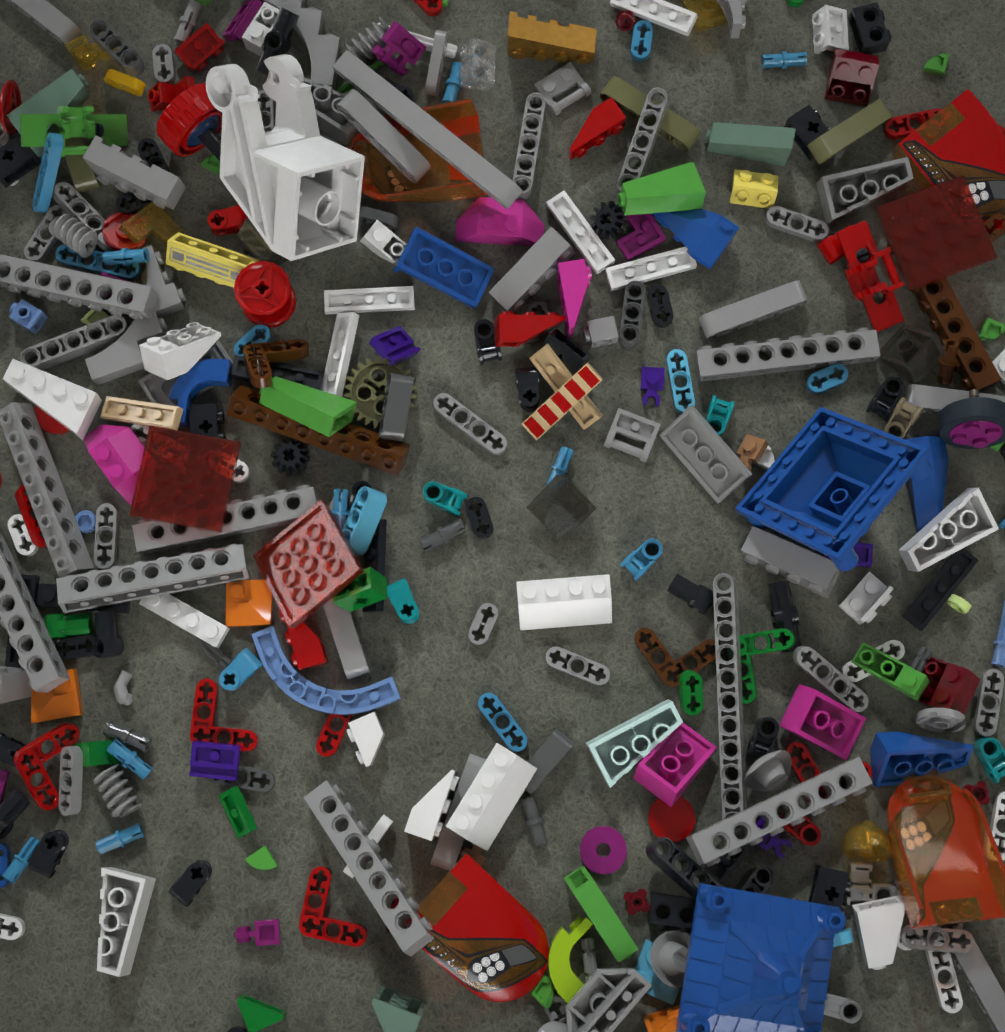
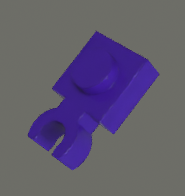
[640,366,665,407]
[756,817,792,858]

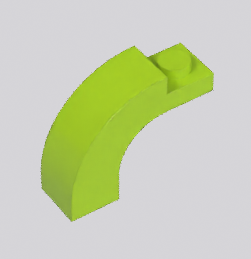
[548,916,593,1003]

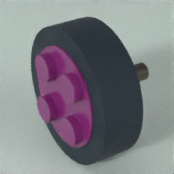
[939,389,1005,449]

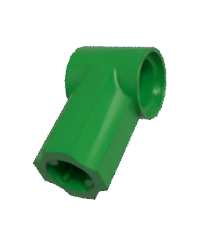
[45,614,93,640]

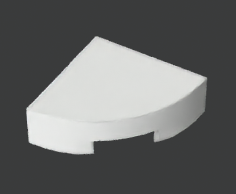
[752,446,775,470]

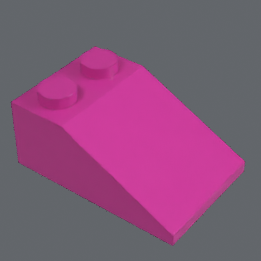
[556,259,592,340]
[779,684,866,760]
[633,723,717,807]

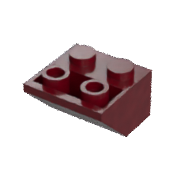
[824,48,879,107]
[909,657,981,714]

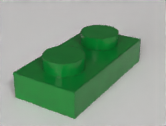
[218,785,257,839]

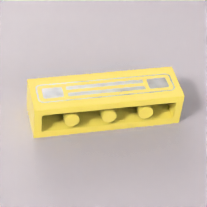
[166,232,259,288]

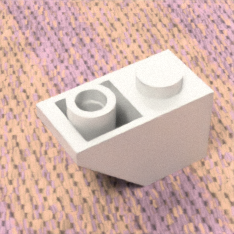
[242,2,279,56]
[360,220,406,265]
[347,712,385,767]

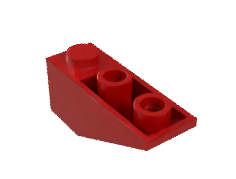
[569,97,626,160]
[494,311,566,347]
[279,601,329,671]

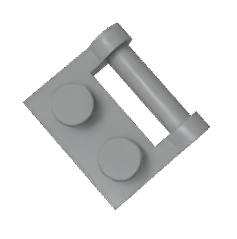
[534,62,592,117]
[603,408,661,463]

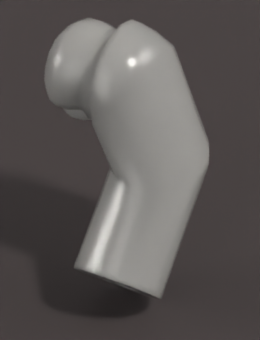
[113,670,134,706]

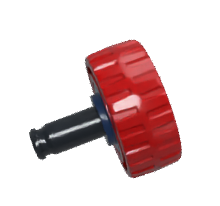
[156,83,222,161]

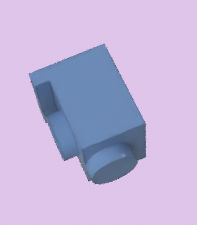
[9,299,48,335]

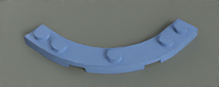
[251,626,401,715]

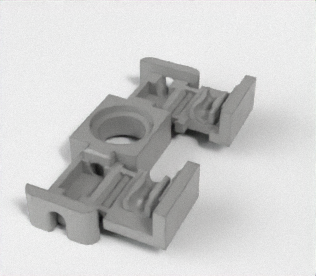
[844,862,922,909]

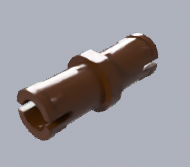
[937,339,959,385]

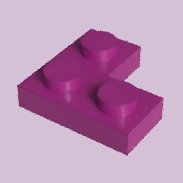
[616,213,666,262]

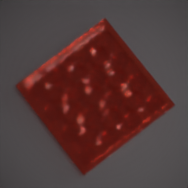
[876,175,997,291]
[129,426,241,533]
[253,499,364,629]

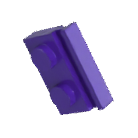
[369,326,421,367]
[189,740,241,781]

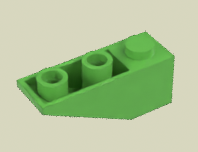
[851,642,929,702]

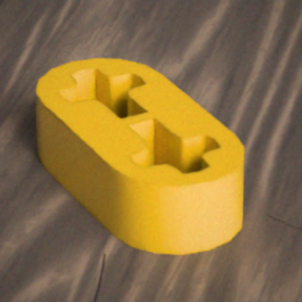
[104,69,146,97]

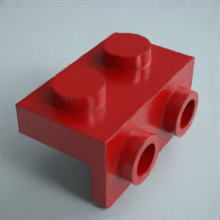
[173,23,226,72]

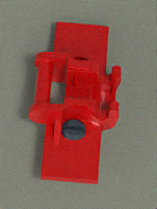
[836,220,904,332]

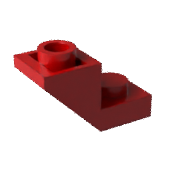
[148,76,195,111]

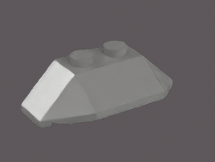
[565,968,652,1032]

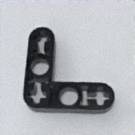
[116,138,171,215]

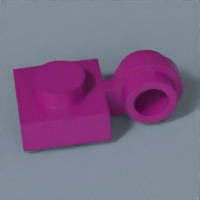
[234,918,281,946]

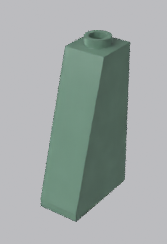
[6,69,91,157]
[704,122,796,167]

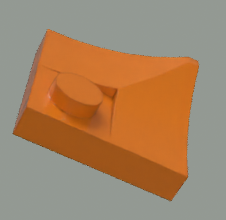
[226,580,273,627]
[31,668,83,724]
[643,1004,680,1032]

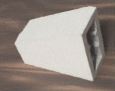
[852,895,905,970]

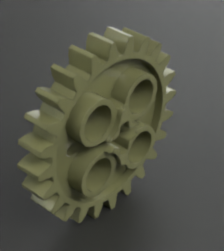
[344,355,417,429]

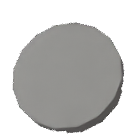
[916,708,965,733]

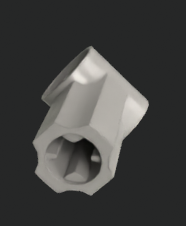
[824,993,862,1023]

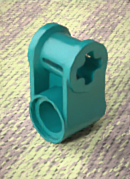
[706,395,735,437]
[423,481,468,517]
[387,578,420,624]
[974,737,1005,784]

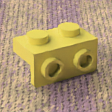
[730,169,778,209]

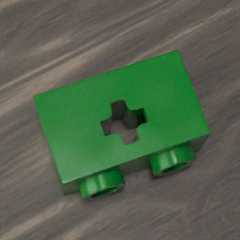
[332,567,388,613]

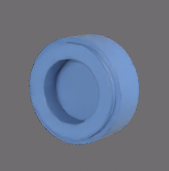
[75,510,96,534]

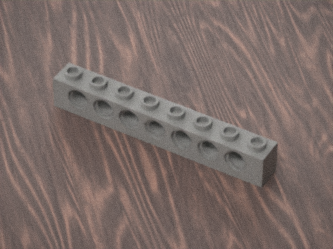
[0,254,159,321]
[694,328,880,382]
[0,402,94,578]
[132,485,321,555]
[0,531,70,693]
[56,544,250,613]
[686,757,872,867]
[304,780,434,957]

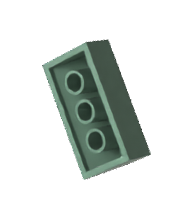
[372,985,426,1032]

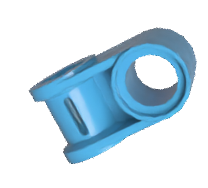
[620,538,663,581]
[219,648,263,691]

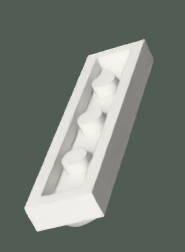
[610,0,698,36]
[546,191,615,275]
[605,246,697,291]
[324,286,415,315]
[321,312,360,397]
[139,594,230,648]

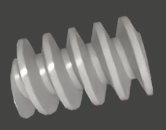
[346,17,389,64]
[49,213,98,258]
[93,764,142,818]

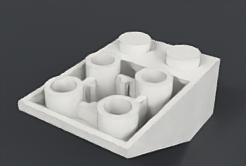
[139,322,221,380]
[404,770,459,841]

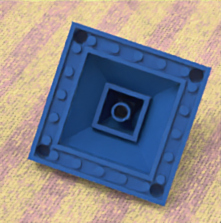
[735,407,932,571]
[676,883,846,1032]

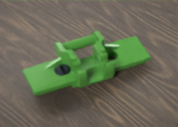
[20,106,128,157]

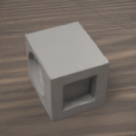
[583,316,619,348]

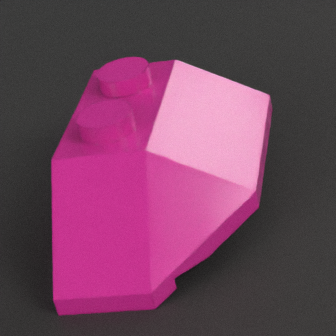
[455,197,545,246]
[83,424,157,509]

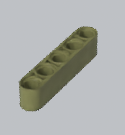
[599,76,701,152]
[807,98,893,165]
[65,137,101,194]

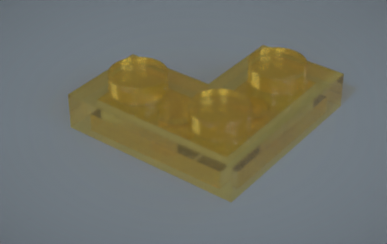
[65,34,118,71]
[120,202,185,247]

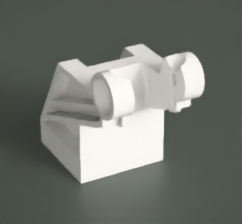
[206,54,365,261]

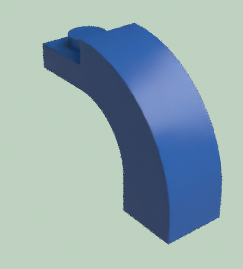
[169,359,233,428]

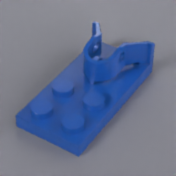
[393,227,495,309]

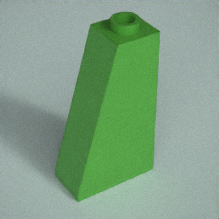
[617,162,706,215]
[259,376,357,437]
[564,865,638,963]

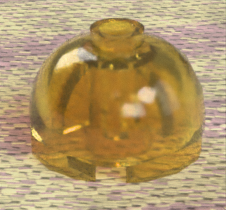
[842,820,892,862]

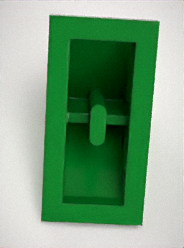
[72,740,120,767]
[237,994,287,1032]

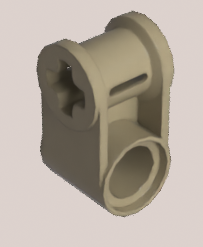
[884,397,923,439]

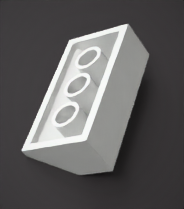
[516,574,612,631]
[446,743,537,851]

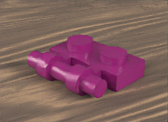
[373,21,427,76]

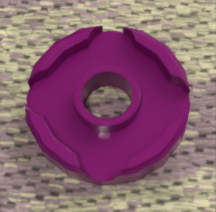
[579,826,627,874]

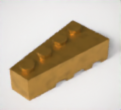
[508,11,597,65]

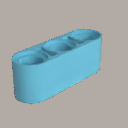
[338,486,387,555]

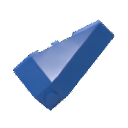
[651,209,740,269]
[905,436,949,533]
[870,732,974,787]

